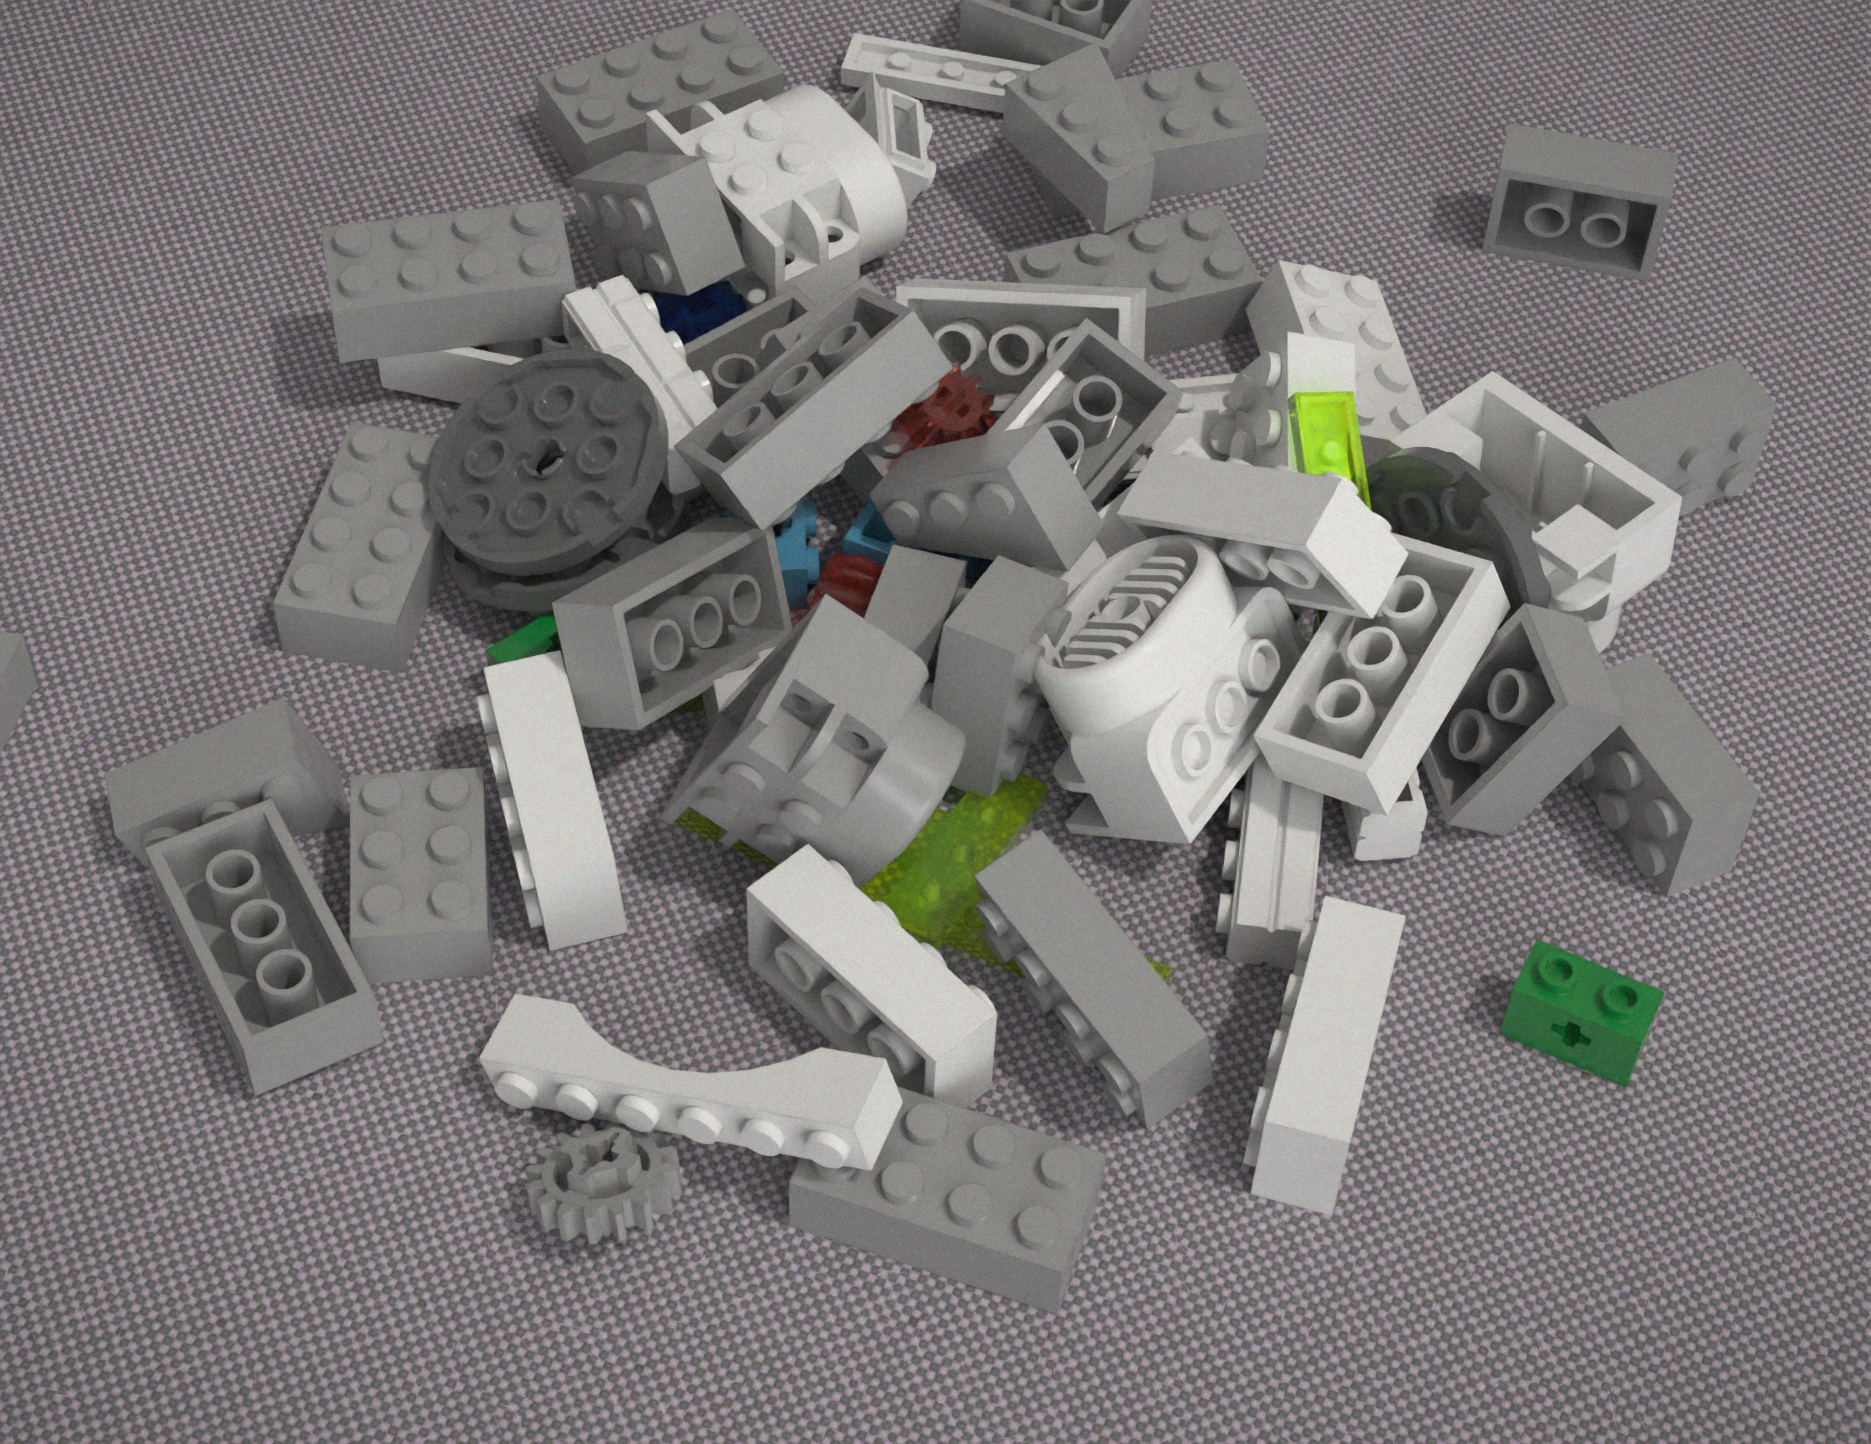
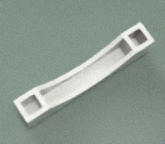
[479,994,903,1171]

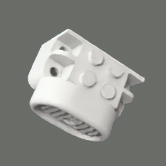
[646,85,908,313]
[1389,371,1682,654]
[1033,535,1307,844]

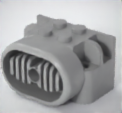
[660,594,966,889]

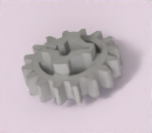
[526,1121,682,1245]

